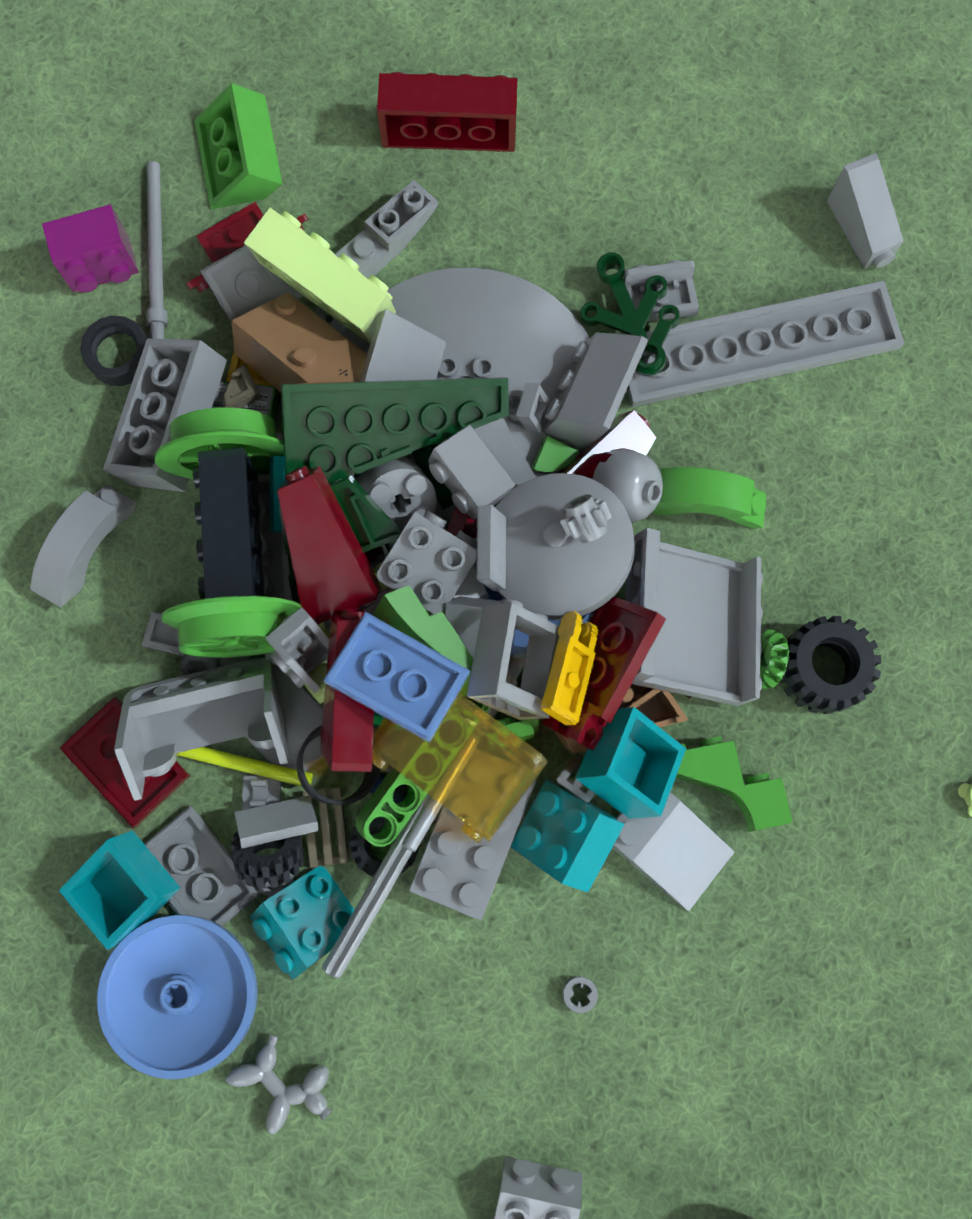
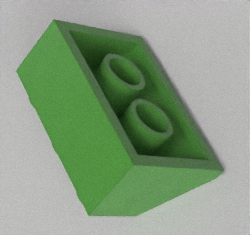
[194,83,282,209]

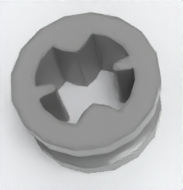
[563,976,598,1013]

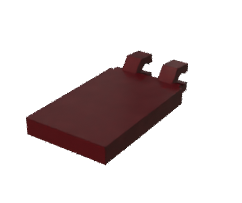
[541,596,666,751]

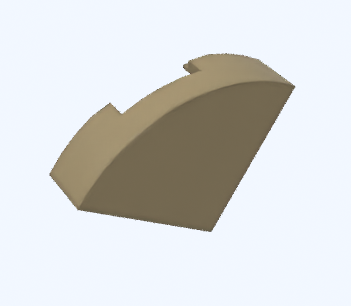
[223,364,262,408]

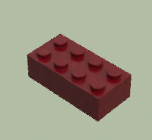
[377,72,518,152]

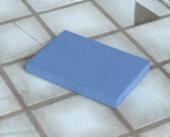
[323,612,470,743]

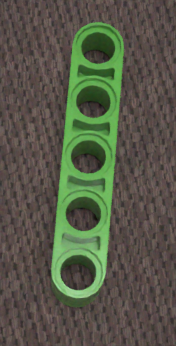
[356,693,490,846]

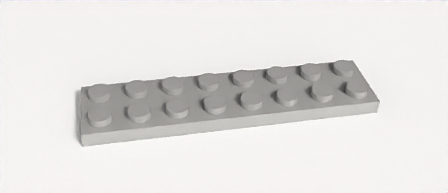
[627,281,904,407]

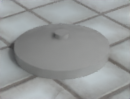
[495,473,635,620]

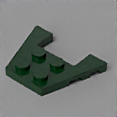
[279,475,402,605]

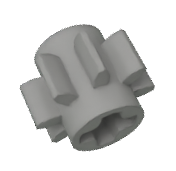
[560,494,612,543]

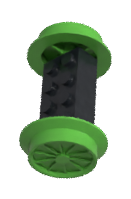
[155,408,301,658]

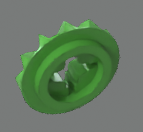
[760,629,789,689]

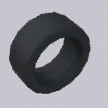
[80,315,147,386]

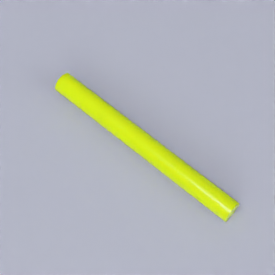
[177,747,313,786]

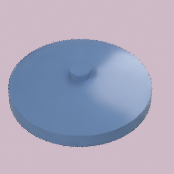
[97,915,258,1079]

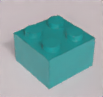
[575,707,686,819]
[510,779,625,893]
[58,830,181,950]

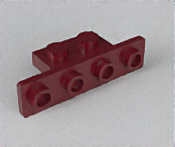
[186,201,308,293]

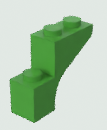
[676,736,793,832]

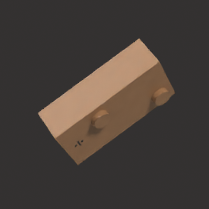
[232,292,367,392]

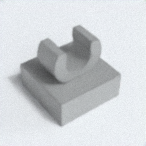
[508,382,550,433]
[242,776,282,810]

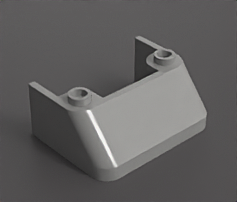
[114,658,288,801]

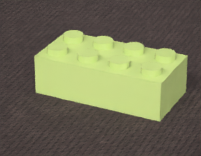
[244,207,396,345]

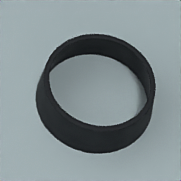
[296,725,381,805]

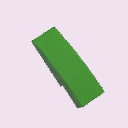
[372,585,473,696]

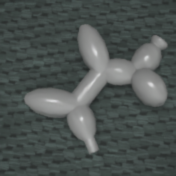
[226,1034,332,1135]

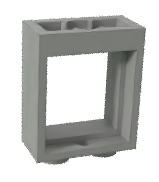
[467,599,560,720]

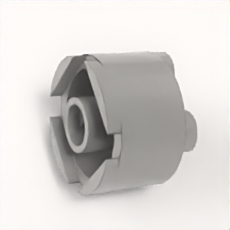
[356,456,436,531]

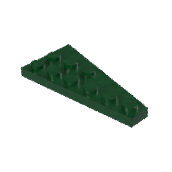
[281,377,509,484]

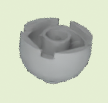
[592,448,663,523]

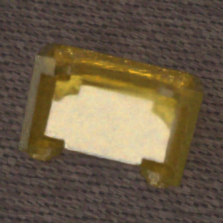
[372,693,548,843]

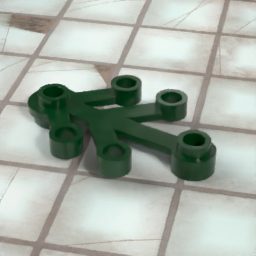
[580,252,680,376]

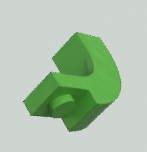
[652,467,766,529]

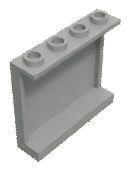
[625,528,763,706]

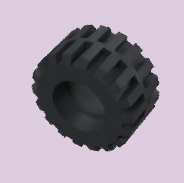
[780,615,882,714]

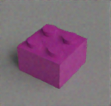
[42,204,139,292]

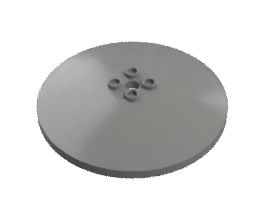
[343,267,590,530]

